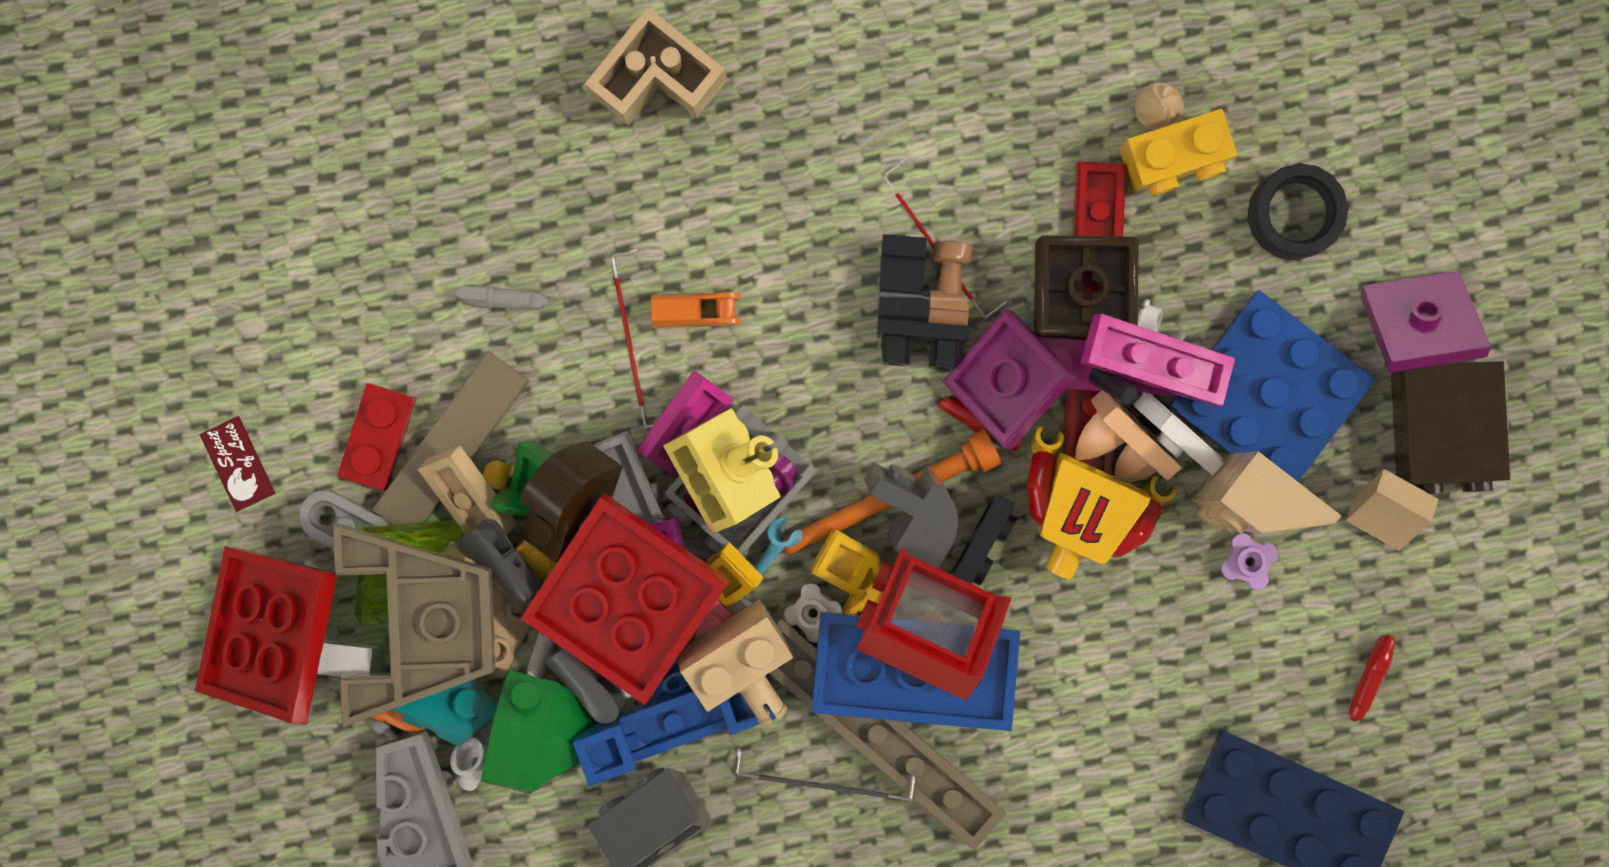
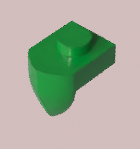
[492,440,554,517]

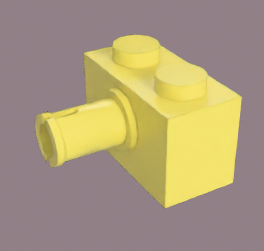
[663,408,781,534]

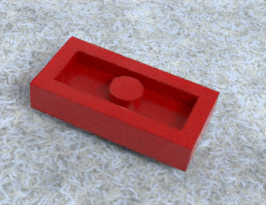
[337,383,417,491]

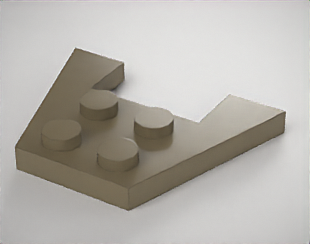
[333,523,496,728]

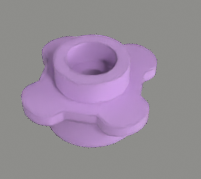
[1221,533,1278,590]

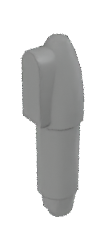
[455,285,548,310]

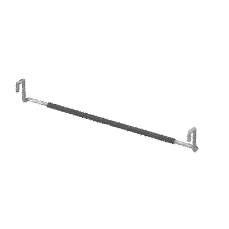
[735,748,915,801]

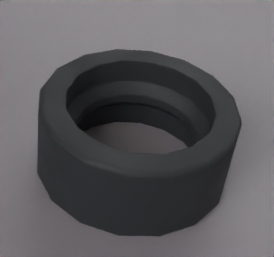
[1247,163,1349,260]

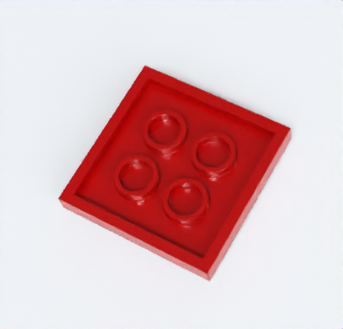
[520,494,731,705]
[195,546,337,724]

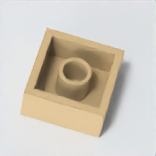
[1346,469,1439,551]

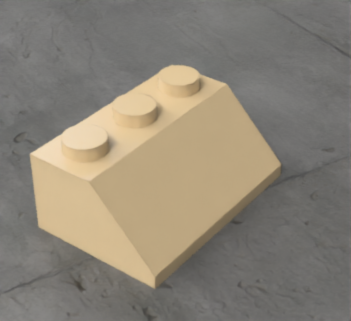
[1191,451,1341,534]

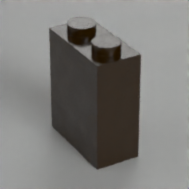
[1391,361,1510,494]

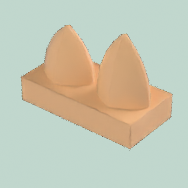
[1075,390,1182,483]

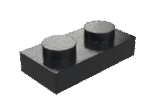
[950,494,1017,586]

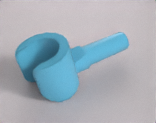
[754,518,803,575]

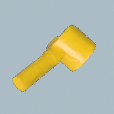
[482,460,514,490]

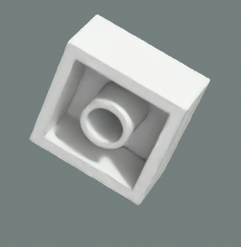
[317,640,385,677]

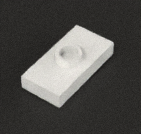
[1133,392,1224,476]

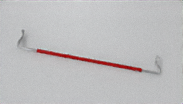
[883,159,1007,319]
[611,249,654,429]

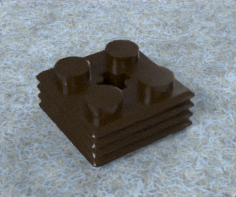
[1034,235,1139,338]

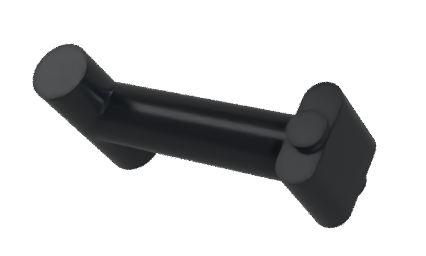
[1089,368,1177,435]

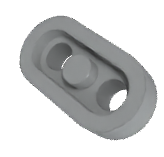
[299,491,396,549]

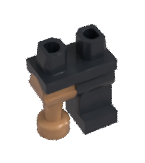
[876,234,973,370]

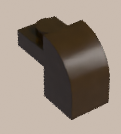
[520,441,623,563]

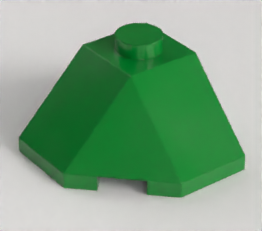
[481,670,599,794]

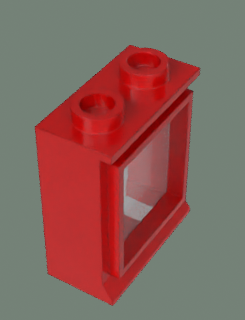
[855,547,1012,701]

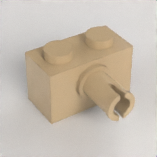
[677,599,793,726]

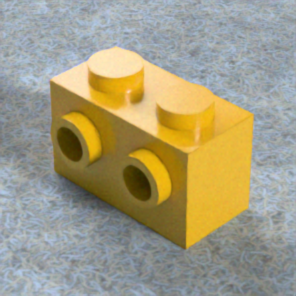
[1119,109,1238,197]

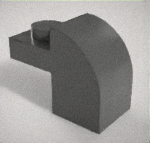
[864,462,958,568]

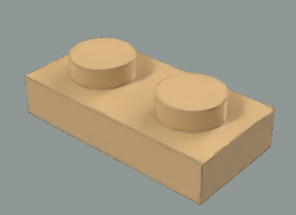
[417,445,517,535]

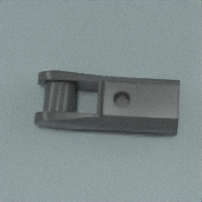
[462,519,543,609]
[545,646,626,724]

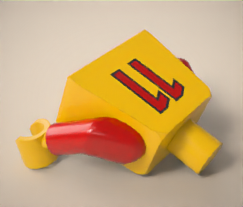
[1026,426,1177,580]

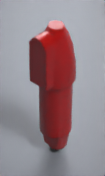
[1348,634,1395,722]

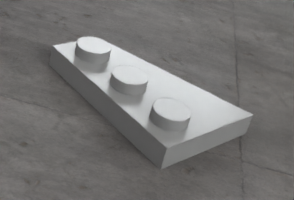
[375,729,474,867]

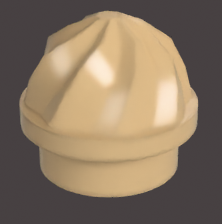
[1134,83,1184,131]

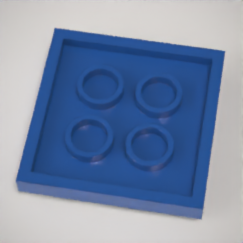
[1169,290,1376,482]

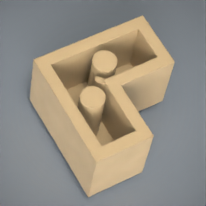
[585,7,727,126]

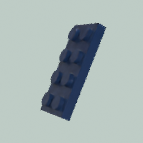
[1181,729,1405,867]

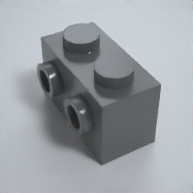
[588,768,713,867]

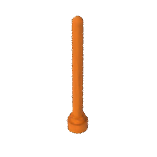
[782,429,1002,554]

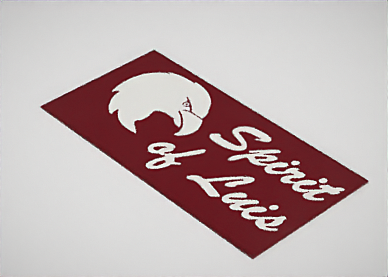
[199,416,276,512]

